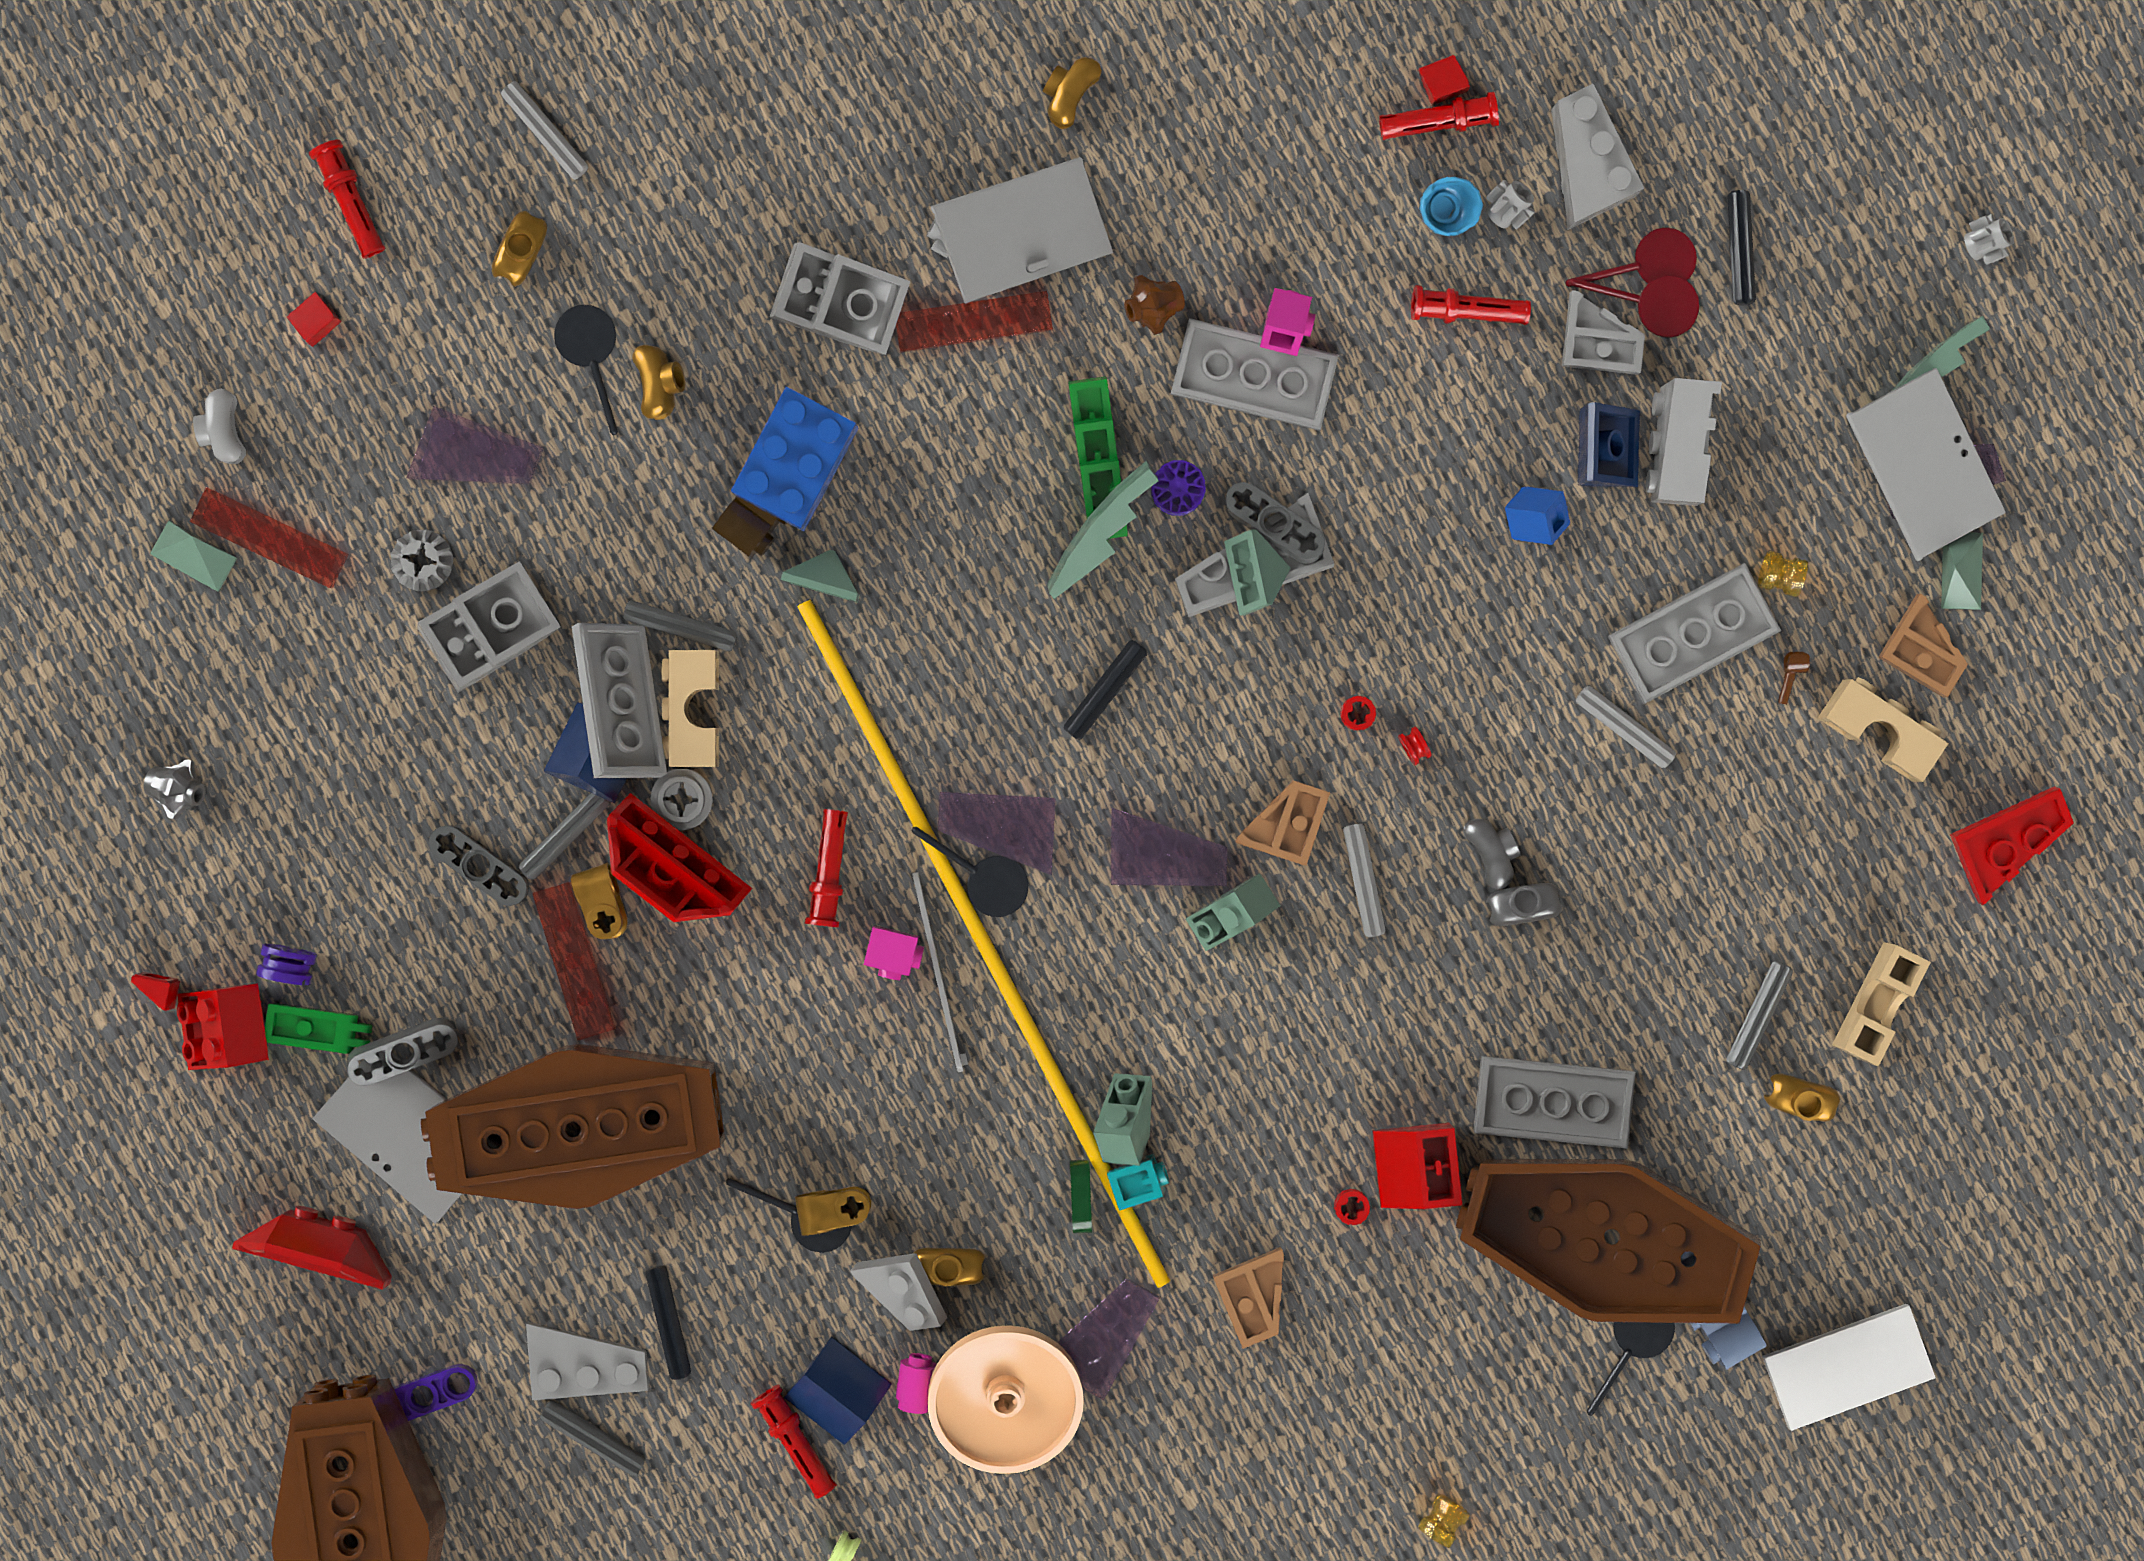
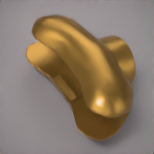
[1042,57,1101,129]
[492,211,547,287]
[632,345,685,420]
[1764,1074,1840,1122]
[912,1248,985,1286]

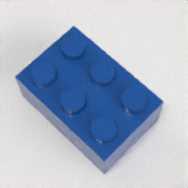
[731,387,859,531]

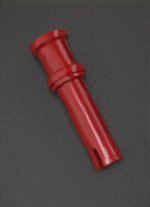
[1379,91,1499,140]
[308,139,386,259]
[1411,285,1531,325]
[804,809,848,928]
[750,1384,837,1499]

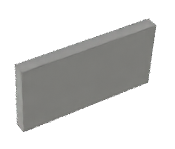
[1170,318,1339,431]
[1608,563,1781,704]
[572,623,667,778]
[1473,1056,1636,1149]

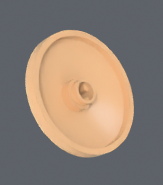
[928,1326,1083,1474]

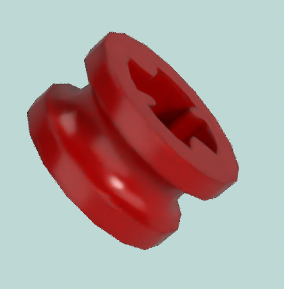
[1340,696,1376,731]
[1398,726,1432,766]
[1334,1189,1370,1225]

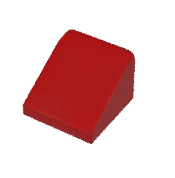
[1418,55,1470,106]
[287,292,342,346]
[131,972,180,1011]

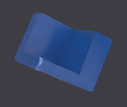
[1505,487,1570,545]

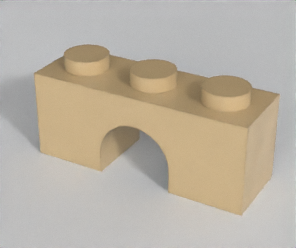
[662,650,719,767]
[1817,677,1949,782]
[1832,942,1931,1067]

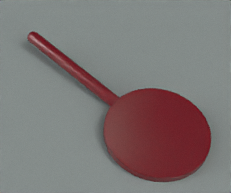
[1565,228,1697,287]
[1569,275,1699,338]

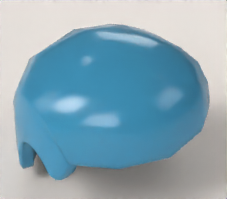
[1419,177,1483,237]

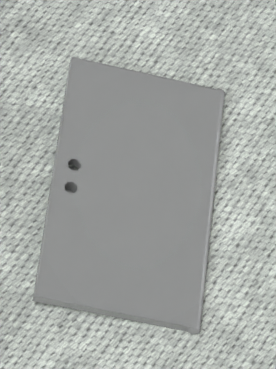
[931,157,1113,303]
[1846,368,2006,561]
[312,1050,501,1224]

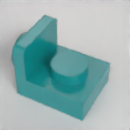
[1107,1154,1170,1210]

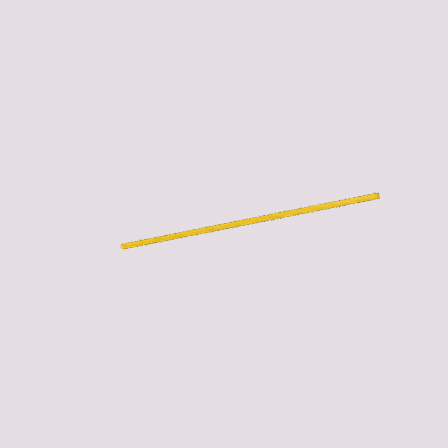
[797,599,1171,1288]

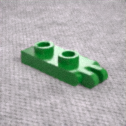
[265,1003,373,1054]

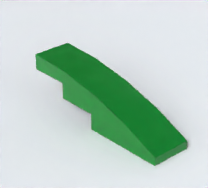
[1068,376,1128,539]

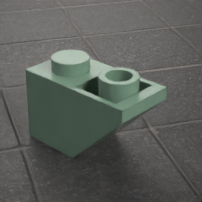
[1185,873,1281,951]
[1093,1073,1152,1166]

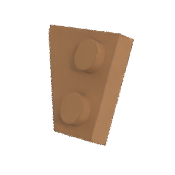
[1878,593,1968,698]
[1235,780,1330,866]
[1213,1247,1284,1349]

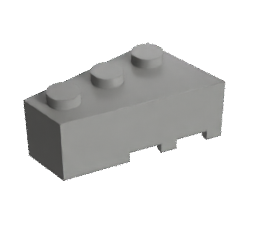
[1551,84,1645,230]
[1646,378,1722,506]

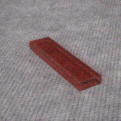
[896,291,1053,353]
[190,487,349,589]
[532,881,616,1041]

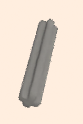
[501,81,588,180]
[1576,686,1676,768]
[1343,823,1386,937]

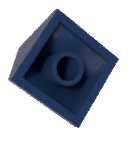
[1578,402,1640,487]
[544,702,627,803]
[784,1336,892,1445]

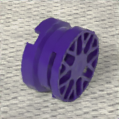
[1151,460,1206,516]
[256,944,317,986]

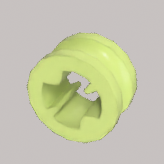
[828,1530,861,1561]

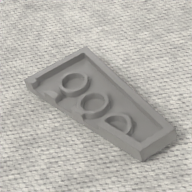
[1175,493,1334,617]

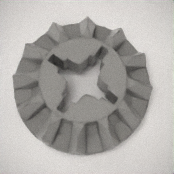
[390,530,453,591]
[650,769,713,830]

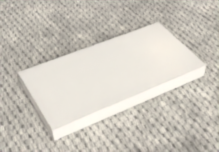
[1762,1304,1936,1431]

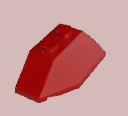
[607,793,753,922]
[232,1206,392,1290]

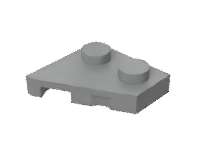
[1562,290,1645,375]
[850,1253,947,1331]

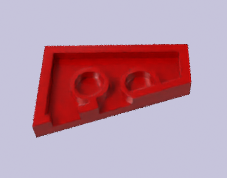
[1950,786,2074,906]

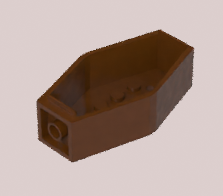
[421,1044,726,1209]
[1456,1159,1761,1324]
[271,1374,447,1561]

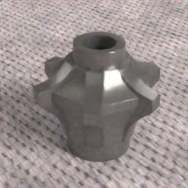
[144,760,206,820]

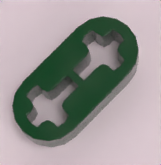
[1070,1160,1092,1234]

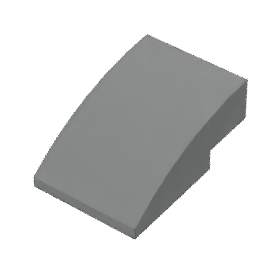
[770,242,910,355]
[417,561,561,693]

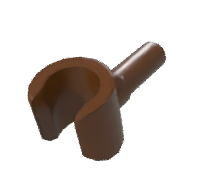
[1778,652,1810,705]

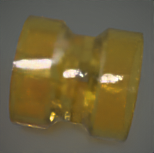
[1758,550,1808,597]
[1417,1493,1471,1548]

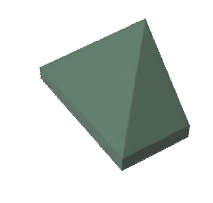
[150,520,237,592]
[1224,529,1291,616]
[1941,532,1983,610]
[781,550,860,603]

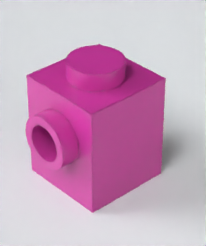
[1260,288,1316,356]
[863,926,924,981]

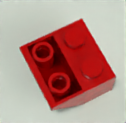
[177,983,269,1070]
[1372,1122,1463,1209]

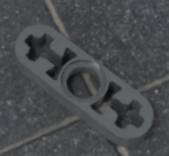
[1226,482,1325,564]
[429,825,529,906]
[347,1018,458,1086]

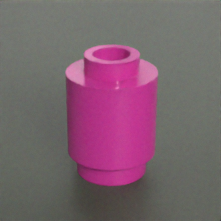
[895,1353,937,1414]

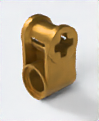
[571,863,628,940]
[795,1186,872,1236]

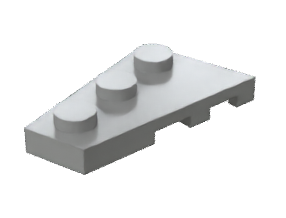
[526,1321,649,1400]

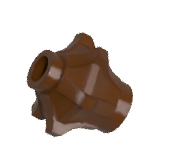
[1124,275,1185,335]

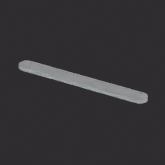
[912,872,968,1073]

